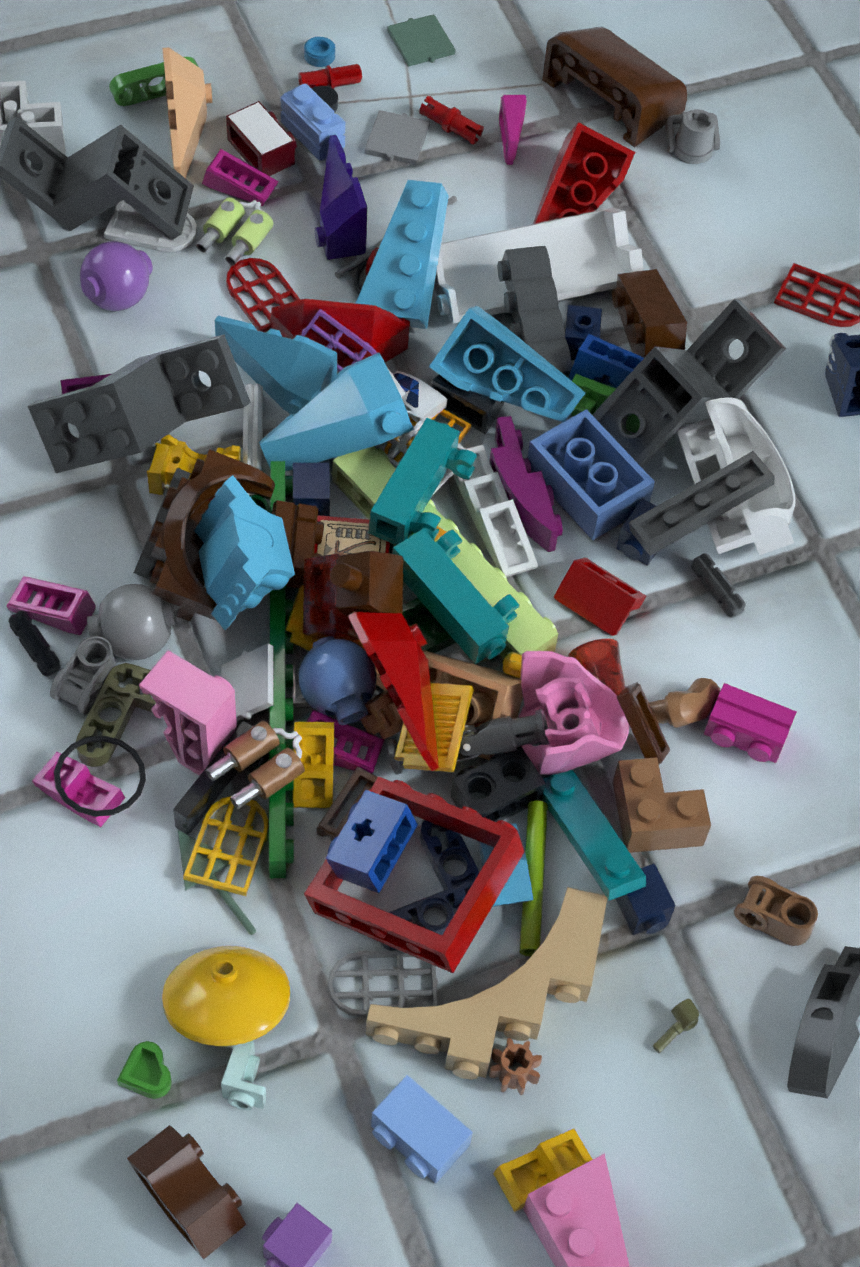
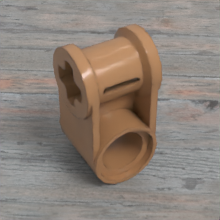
[734,876,818,946]

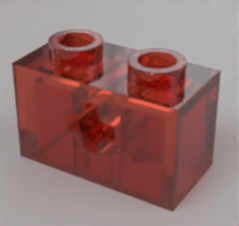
[303,553,359,641]

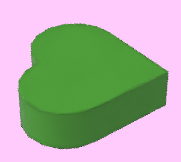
[117,1041,172,1099]

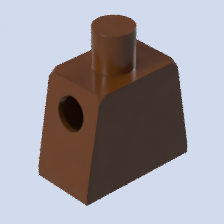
[330,551,403,618]

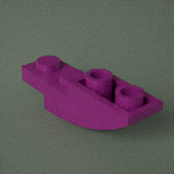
[490,416,563,552]

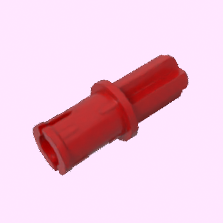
[298,64,362,89]

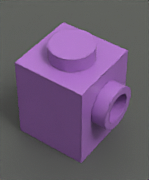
[262,1203,332,1267]

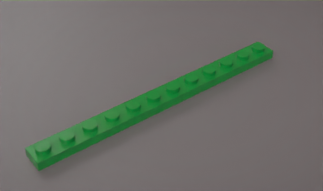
[269,461,294,879]

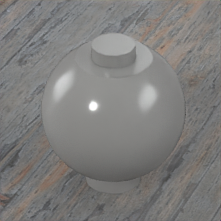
[87,584,176,660]

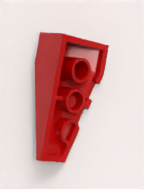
[533,122,636,224]
[348,612,439,771]

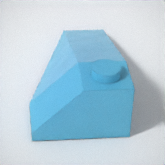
[429,306,585,422]

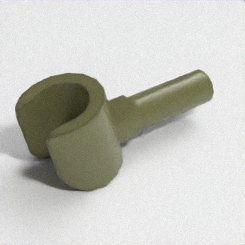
[653,999,699,1053]

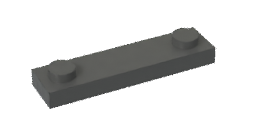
[629,451,775,556]

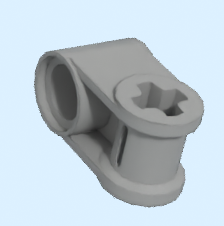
[50,636,116,715]

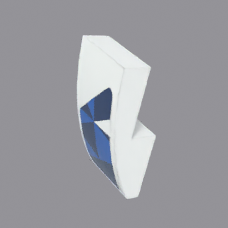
[393,371,447,423]

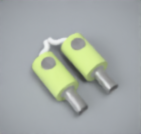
[196,197,274,265]

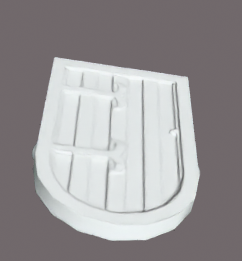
[104,200,197,252]

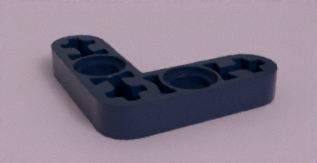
[380,820,479,951]

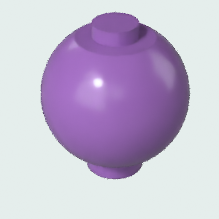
[80,241,153,311]

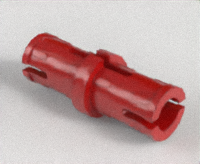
[419,96,484,145]

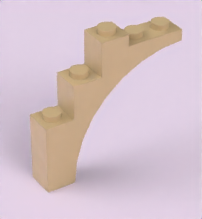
[366,887,607,1080]

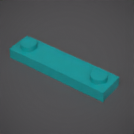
[542,770,646,901]

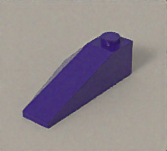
[314,135,368,260]

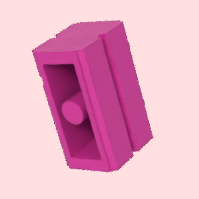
[704,683,797,763]

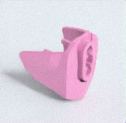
[518,651,630,775]

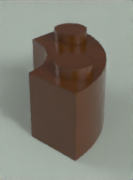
[127,1125,247,1259]

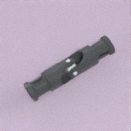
[388,709,550,775]

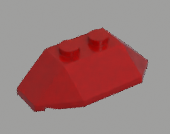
[271,299,410,368]

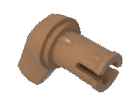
[648,678,720,728]

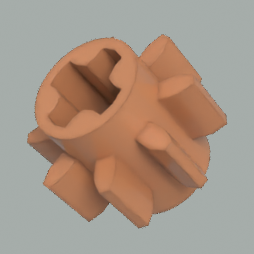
[361,691,403,739]
[489,1038,542,1095]

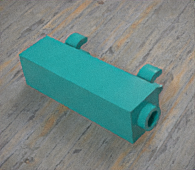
[368,418,477,545]
[392,528,520,664]

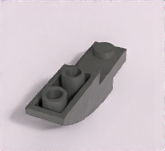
[787,946,860,1099]

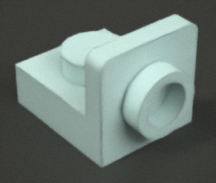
[221,1040,266,1110]

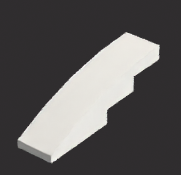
[453,444,538,577]

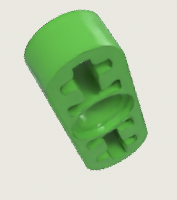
[109,57,199,106]

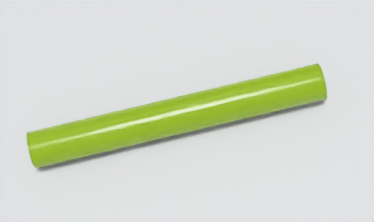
[519,801,548,957]

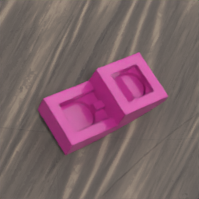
[32,752,125,828]

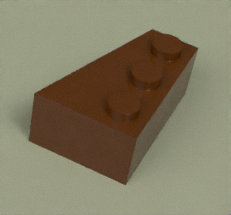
[612,269,687,358]

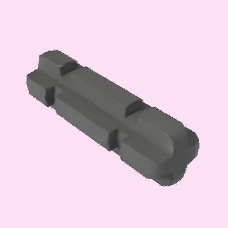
[691,553,746,618]

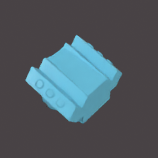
[194,475,295,631]

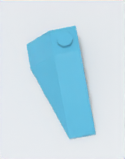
[214,316,337,414]
[259,353,414,472]

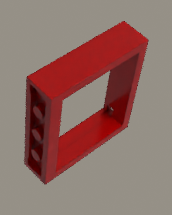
[304,776,525,973]

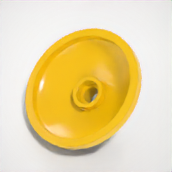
[162,946,290,1046]

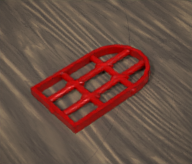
[226,258,301,332]
[774,263,860,327]

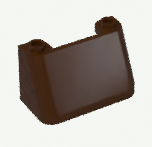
[542,27,687,148]

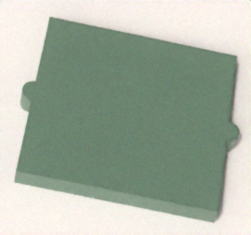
[387,14,456,67]

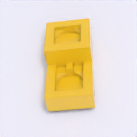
[293,722,334,808]
[493,1129,593,1212]

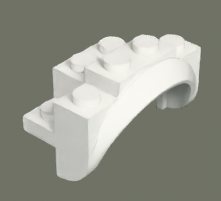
[677,398,795,556]

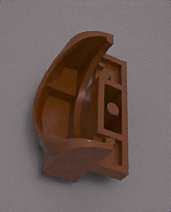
[148,449,275,621]

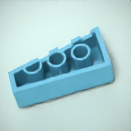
[355,180,449,329]

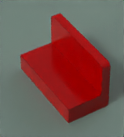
[554,557,646,636]

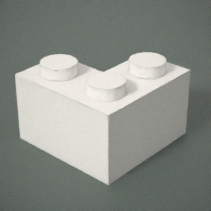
[0,81,66,154]

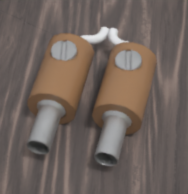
[205,720,305,809]

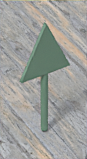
[178,830,256,935]

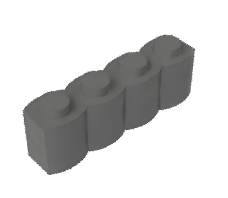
[497,246,572,378]

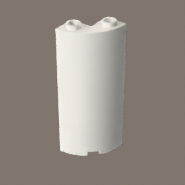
[434,207,644,323]

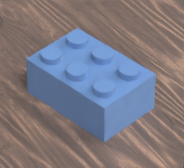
[527,409,655,540]

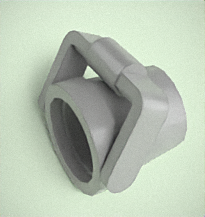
[665,109,720,164]

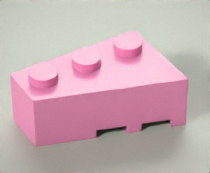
[139,650,237,775]
[523,1153,630,1267]

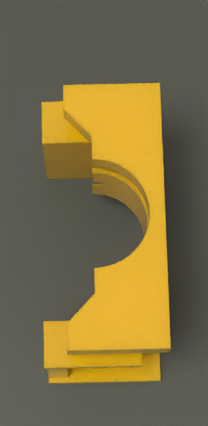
[147,434,241,495]

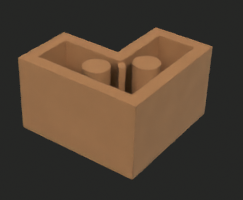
[612,757,711,853]

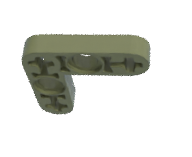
[76,663,156,767]

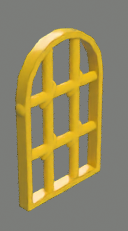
[183,796,269,896]

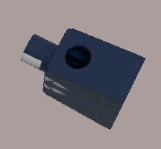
[825,333,860,417]

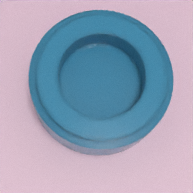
[304,37,335,67]

